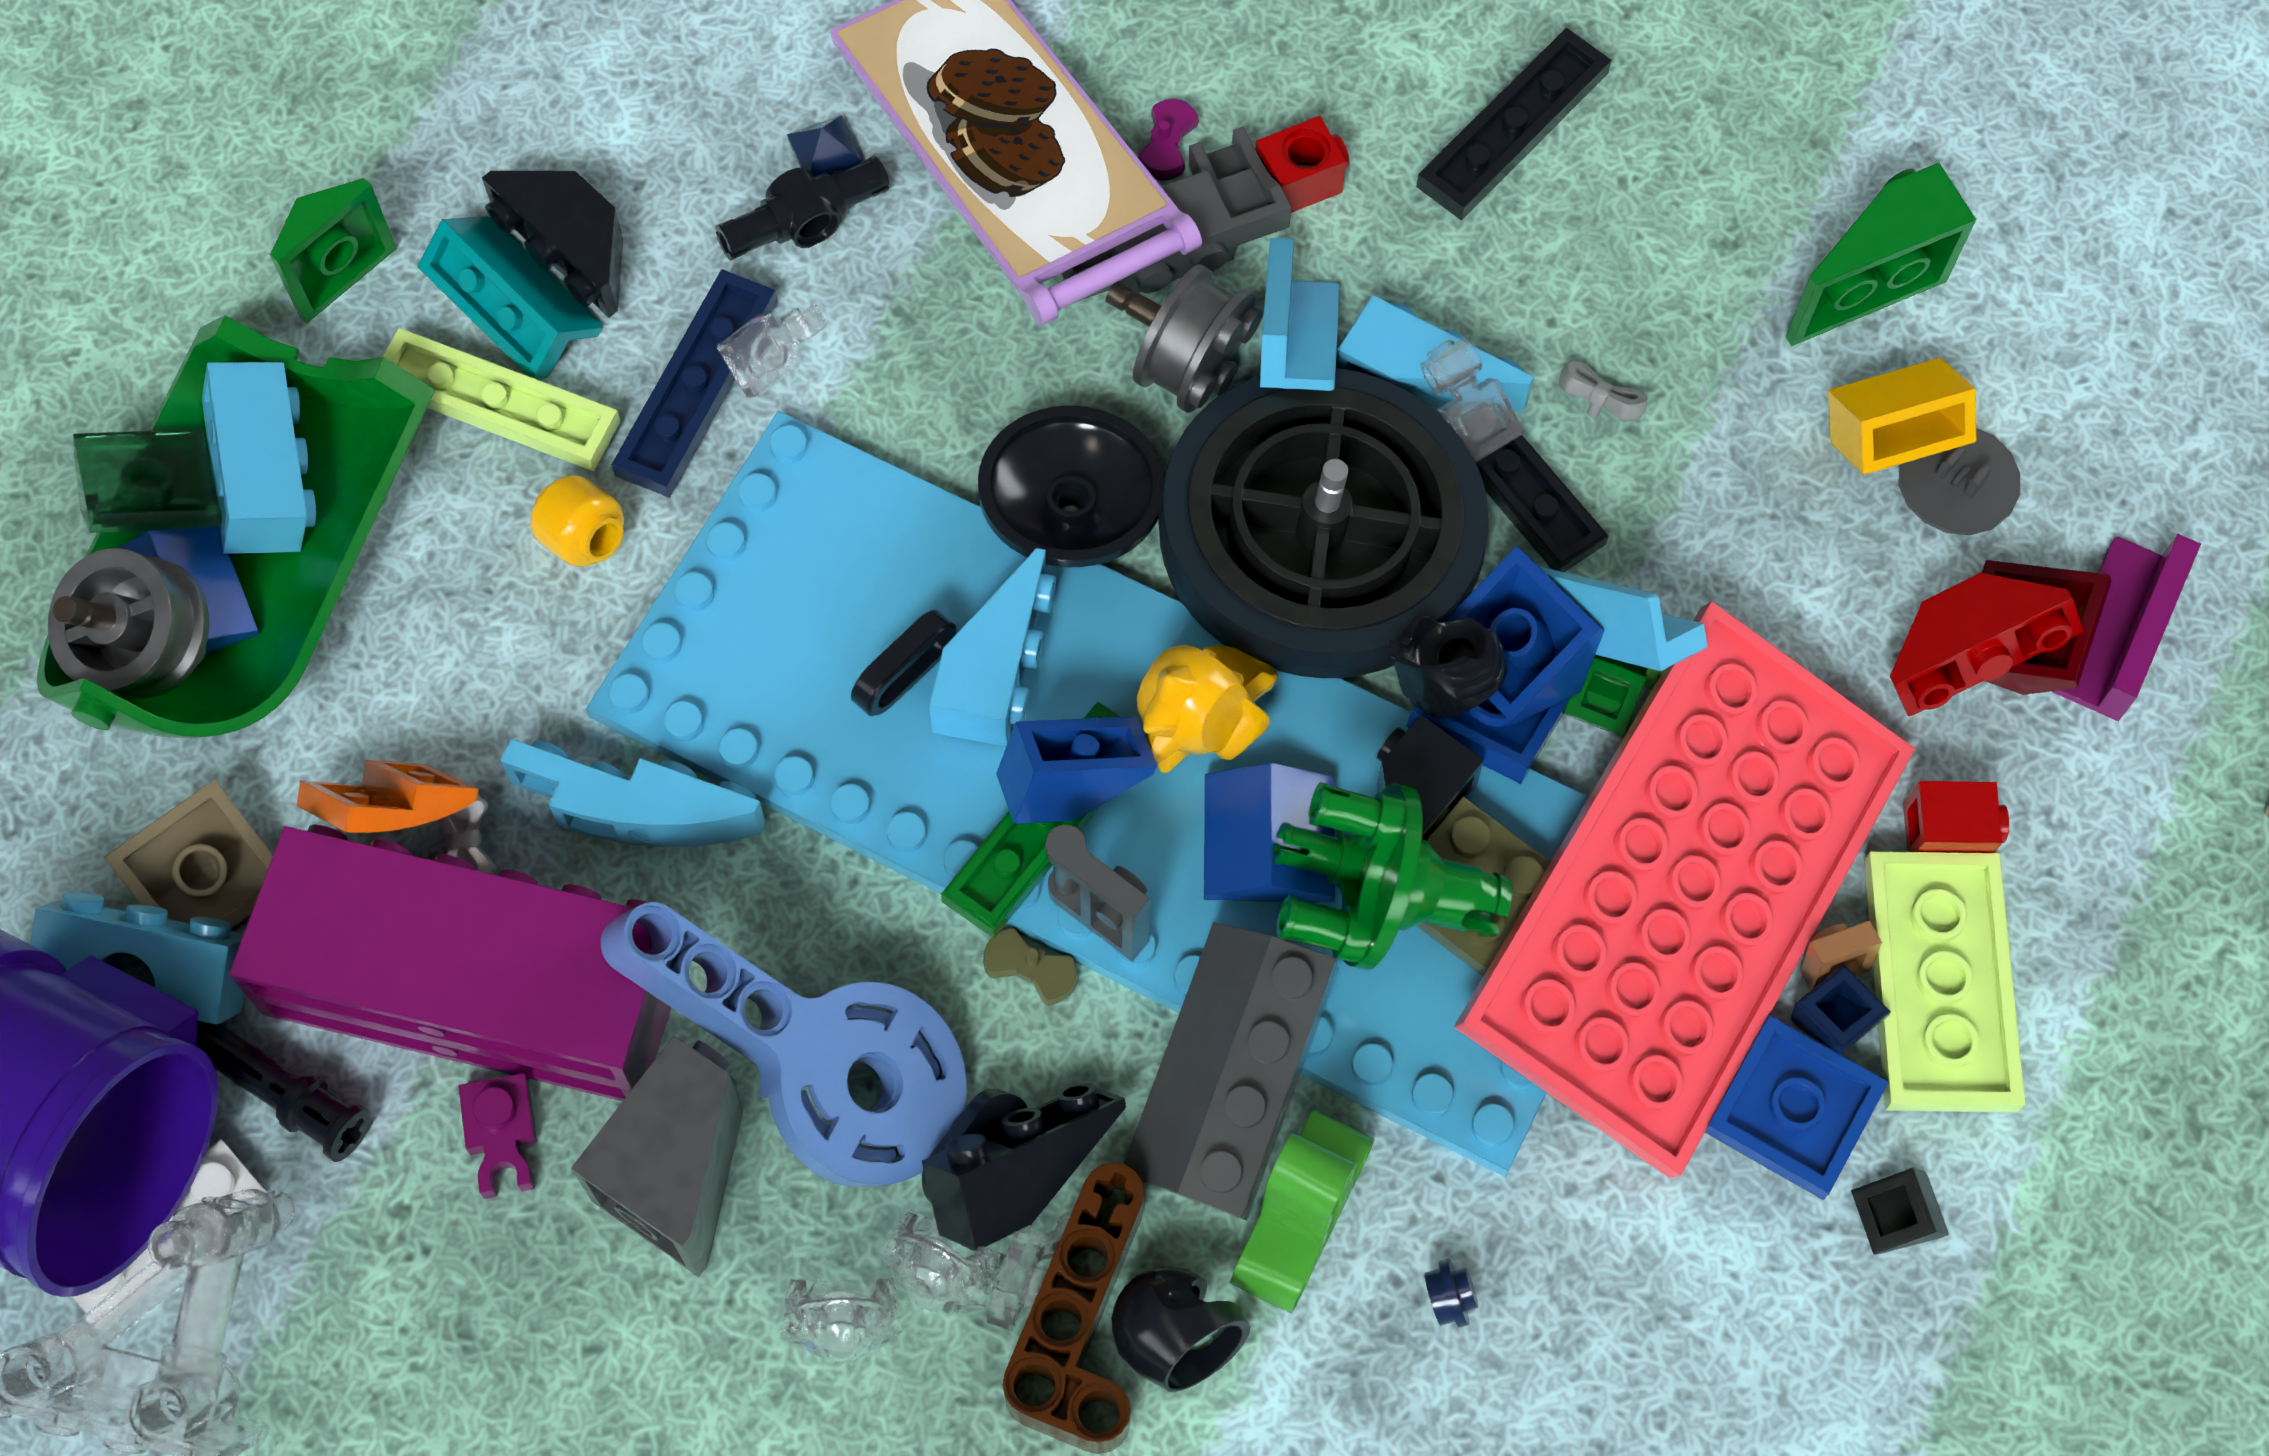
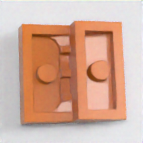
[296,760,478,833]

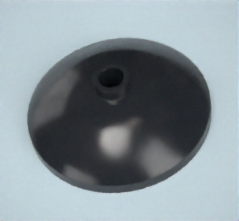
[978,406,1164,567]

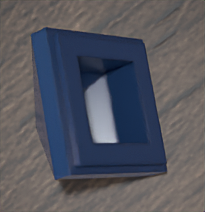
[787,115,863,177]

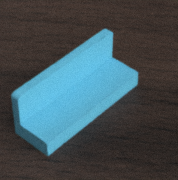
[1260,238,1340,391]
[1540,567,1708,671]

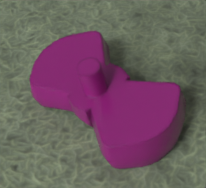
[1137,99,1199,180]

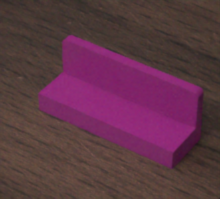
[2052,534,2201,722]

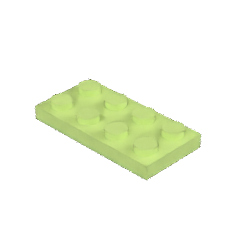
[1864,852,2025,1112]

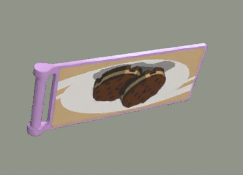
[830,0,1202,326]

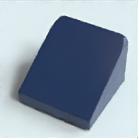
[1790,965,1891,1055]

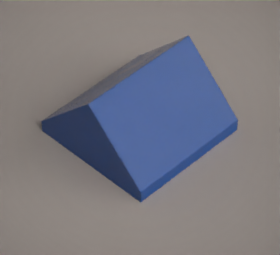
[1447,546,1604,724]

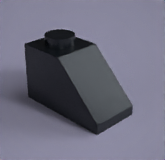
[1376,715,1484,841]

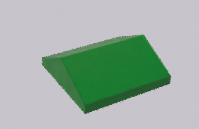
[270,178,397,323]

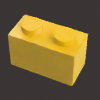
[1828,357,1976,475]

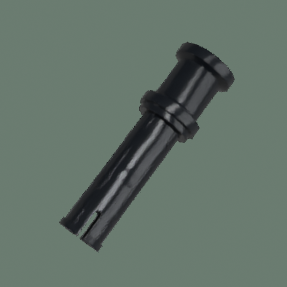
[196,1021,371,1162]

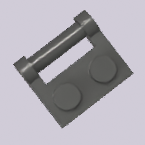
[1045,824,1150,962]

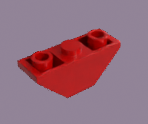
[1890,573,2084,716]

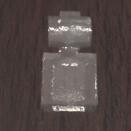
[1420,338,1525,463]

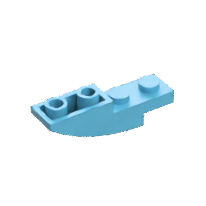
[500,739,766,847]

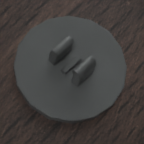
[1898,428,2020,535]

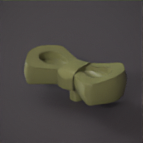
[983,928,1078,1006]

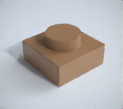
[1800,920,1882,990]

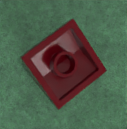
[1982,560,2112,695]

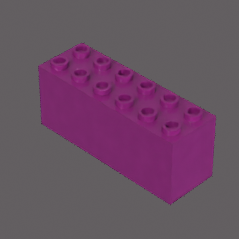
[229,824,671,1101]

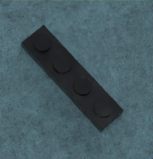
[1416,27,1612,221]

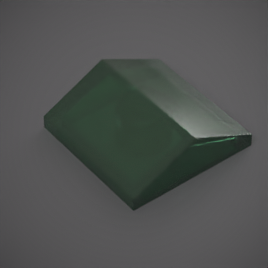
[73,429,222,533]

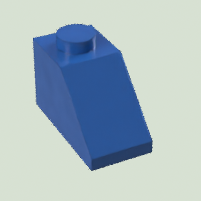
[996,716,1157,824]

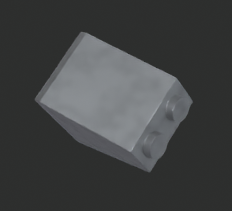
[571,1036,743,1277]

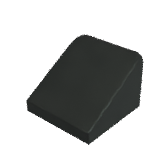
[1851,1168,1949,1255]

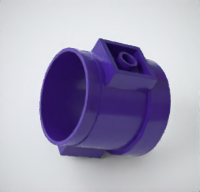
[0,929,218,1297]

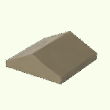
[104,779,273,929]

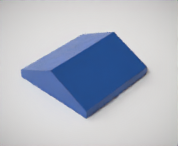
[119,520,260,654]
[1204,763,1335,902]

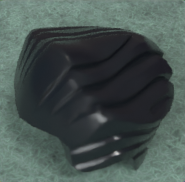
[1389,615,1508,718]

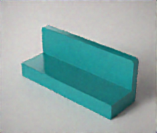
[417,216,603,380]

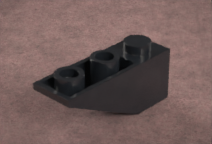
[922,1083,1126,1252]

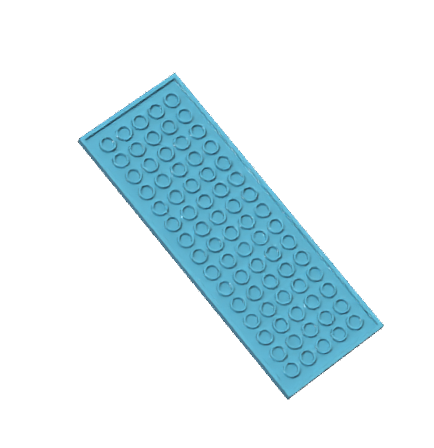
[586,411,1589,1177]

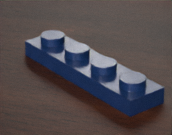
[611,269,778,498]

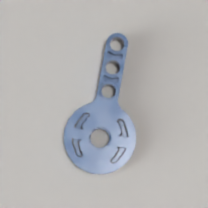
[601,902,967,1188]

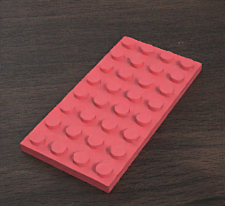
[1454,601,1916,1178]

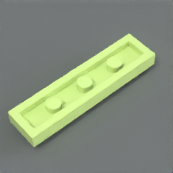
[382,328,621,472]

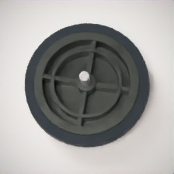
[1158,368,1489,678]

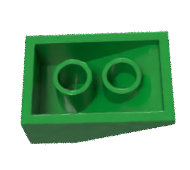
[1786,163,1977,346]

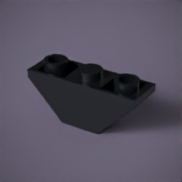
[482,170,623,318]

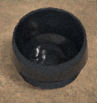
[1111,1266,1251,1392]

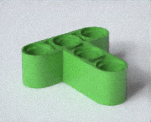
[1230,1110,1375,1314]

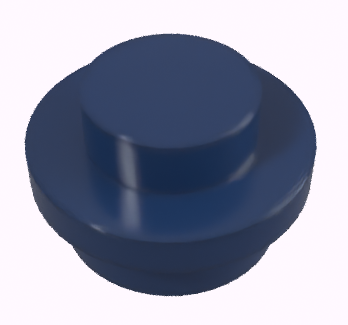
[1424,1258,1478,1328]

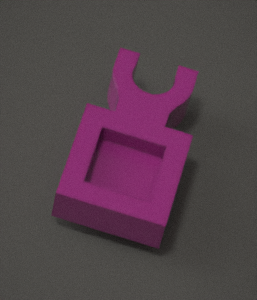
[458,1073,537,1199]

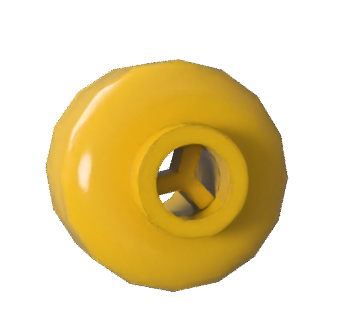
[530,475,624,567]

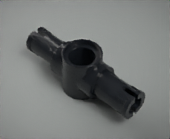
[715,155,889,261]

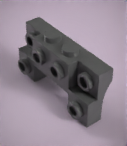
[1055,126,1291,301]

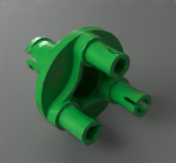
[1272,782,1512,970]

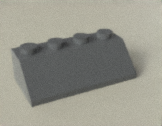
[1124,922,1339,1221]

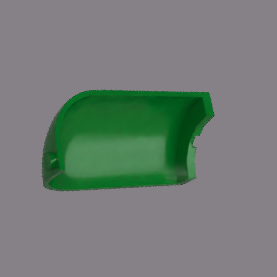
[37,315,435,738]

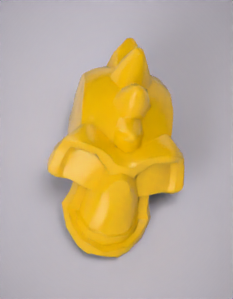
[1137,645,1278,773]

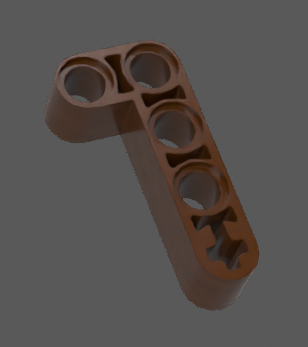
[1002,1162,1144,1454]

